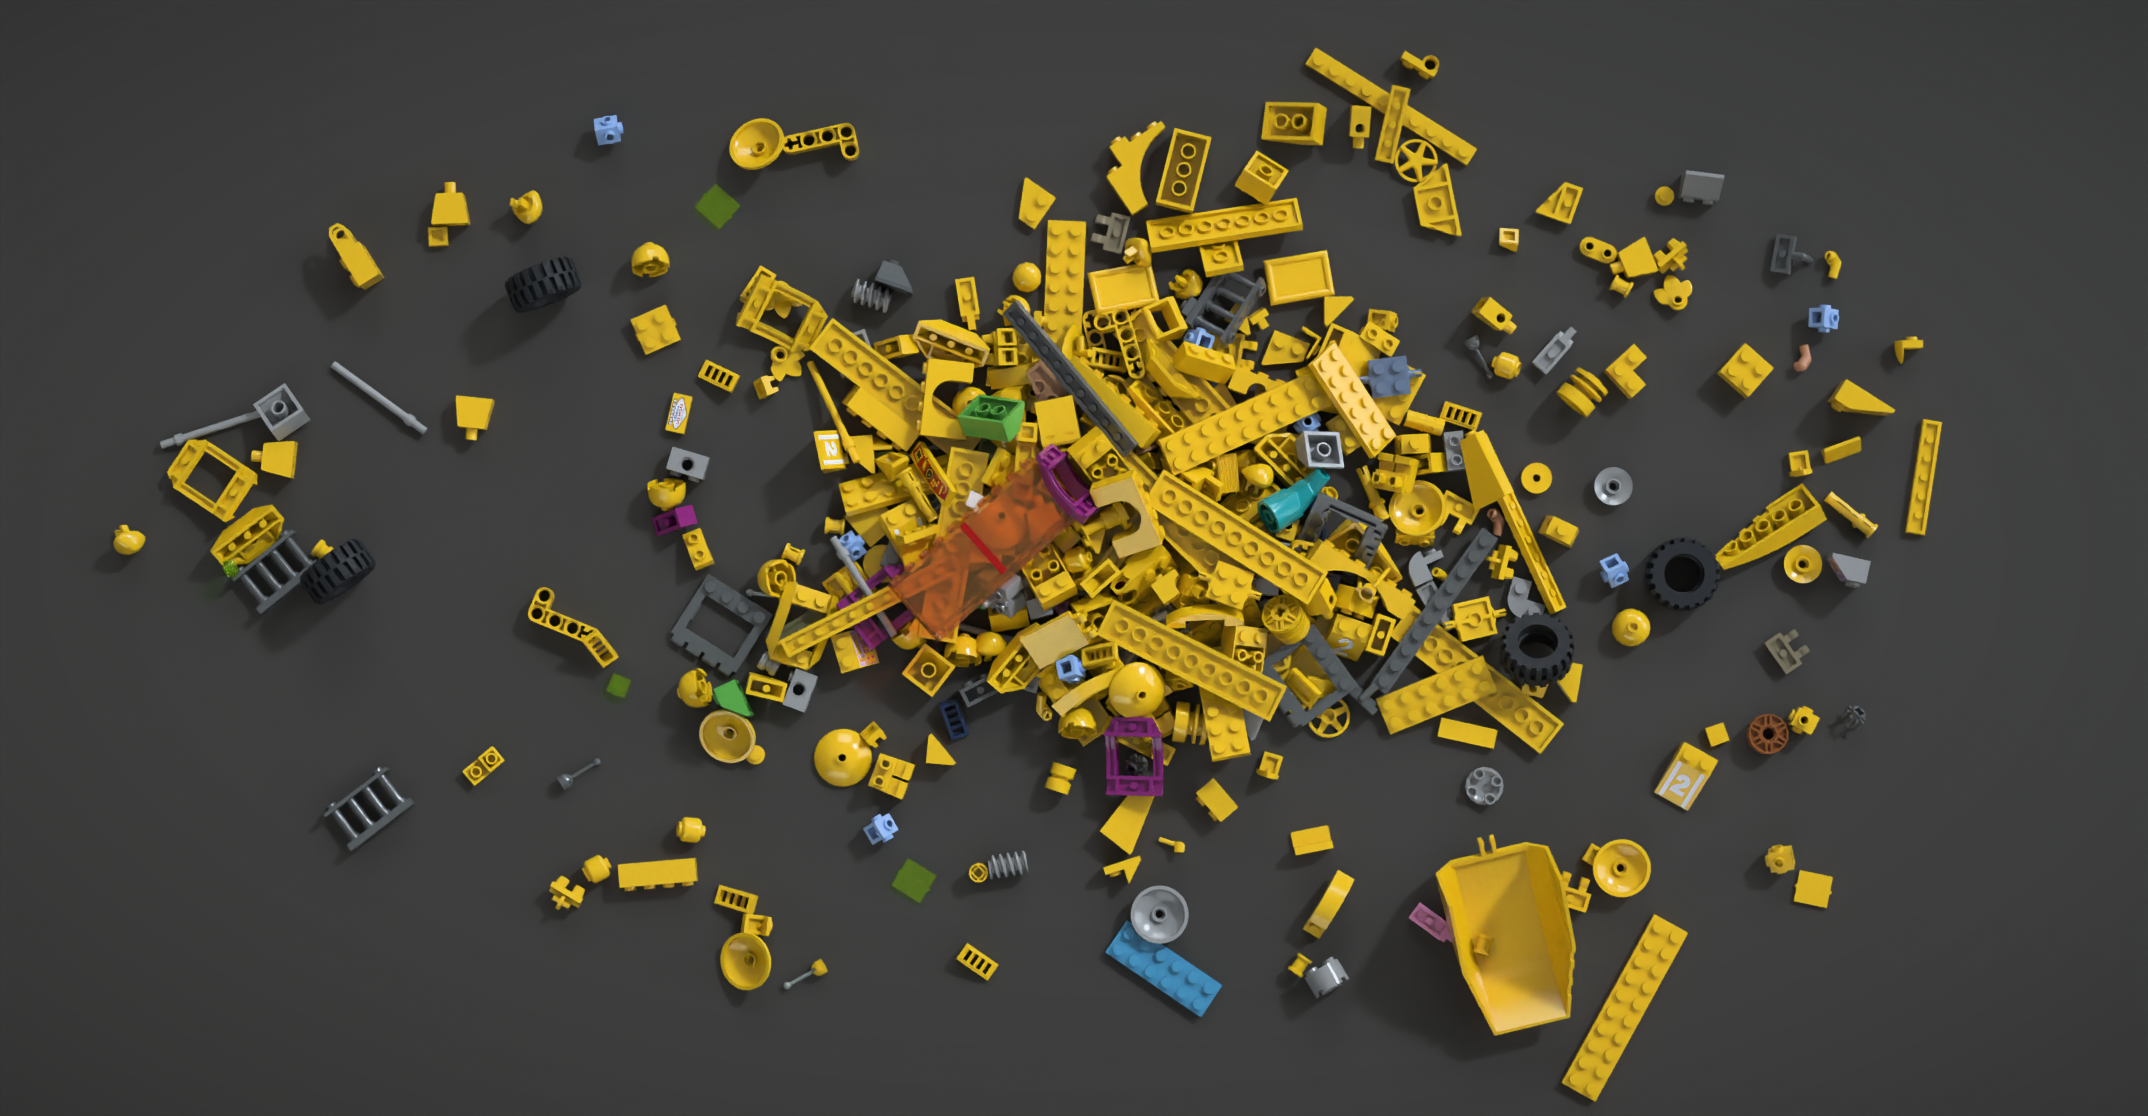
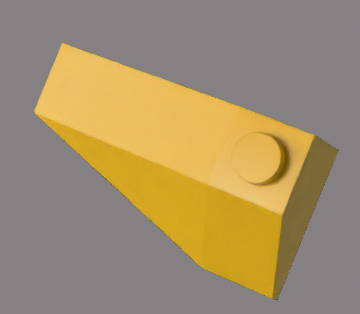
[1127,379,1193,446]
[1327,519,1403,583]

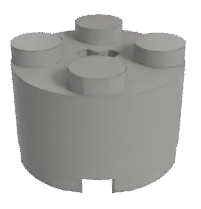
[1304,957,1349,999]

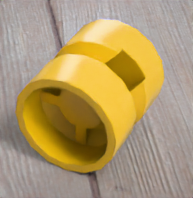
[1045,762,1077,795]

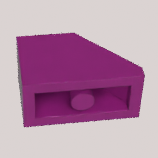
[651,505,698,537]

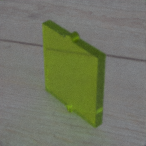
[695,183,740,229]
[892,858,936,903]

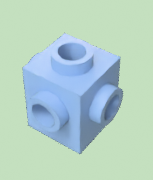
[594,115,624,146]
[1808,305,1839,333]
[1184,327,1215,349]
[1293,412,1321,434]
[839,530,867,562]
[1600,553,1629,588]
[1056,655,1086,684]
[863,813,898,845]

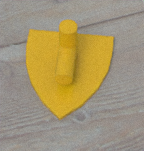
[1061,323,1093,361]

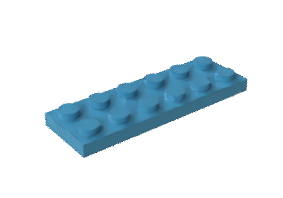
[1105,920,1222,1017]

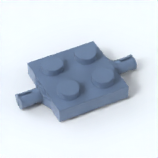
[1358,355,1422,398]

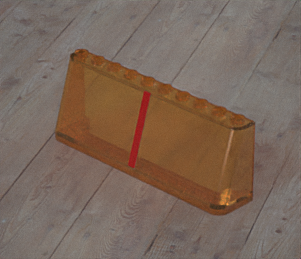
[888,457,1075,642]

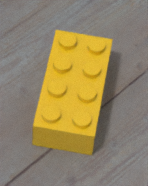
[1155,128,1212,214]

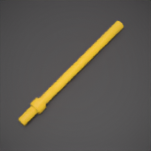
[807,361,860,464]

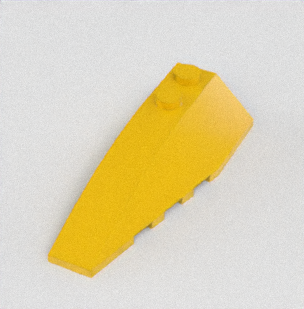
[1715,484,1827,570]

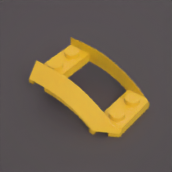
[736,274,828,353]
[167,439,257,522]
[765,581,840,671]
[1036,639,1124,717]

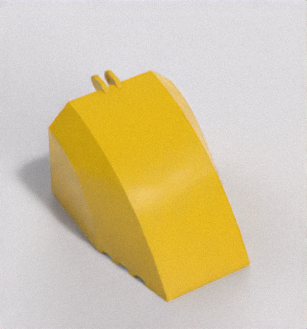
[1435,834,1576,1036]

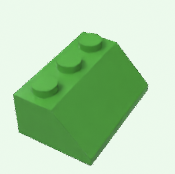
[957,394,1025,442]
[712,679,754,717]

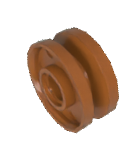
[1746,714,1789,754]

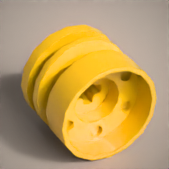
[1556,367,1608,418]
[1262,595,1310,645]
[1172,701,1208,745]

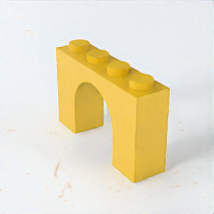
[916,358,974,441]
[1089,469,1165,558]

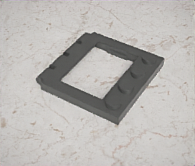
[1294,492,1388,584]
[670,574,773,677]
[1262,624,1358,728]

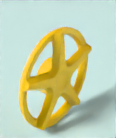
[1395,139,1438,182]
[1308,698,1350,738]

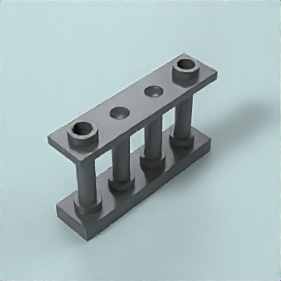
[1185,272,1266,348]
[231,530,317,615]
[323,767,415,851]

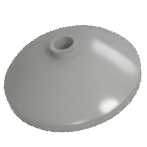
[1131,886,1189,944]

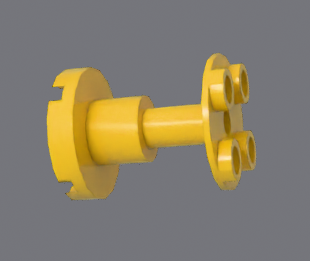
[1071,501,1132,549]

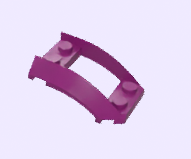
[1035,444,1102,525]
[836,564,926,650]
[1104,717,1164,797]

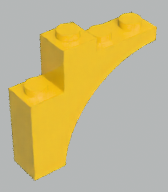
[1106,121,1165,216]

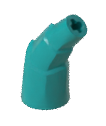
[1257,468,1330,534]

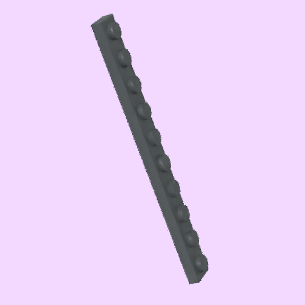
[1003,300,1138,458]
[1371,528,1498,695]

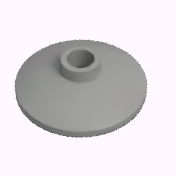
[1594,467,1633,505]

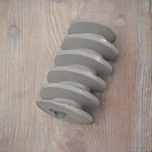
[851,279,893,313]
[988,850,1029,879]

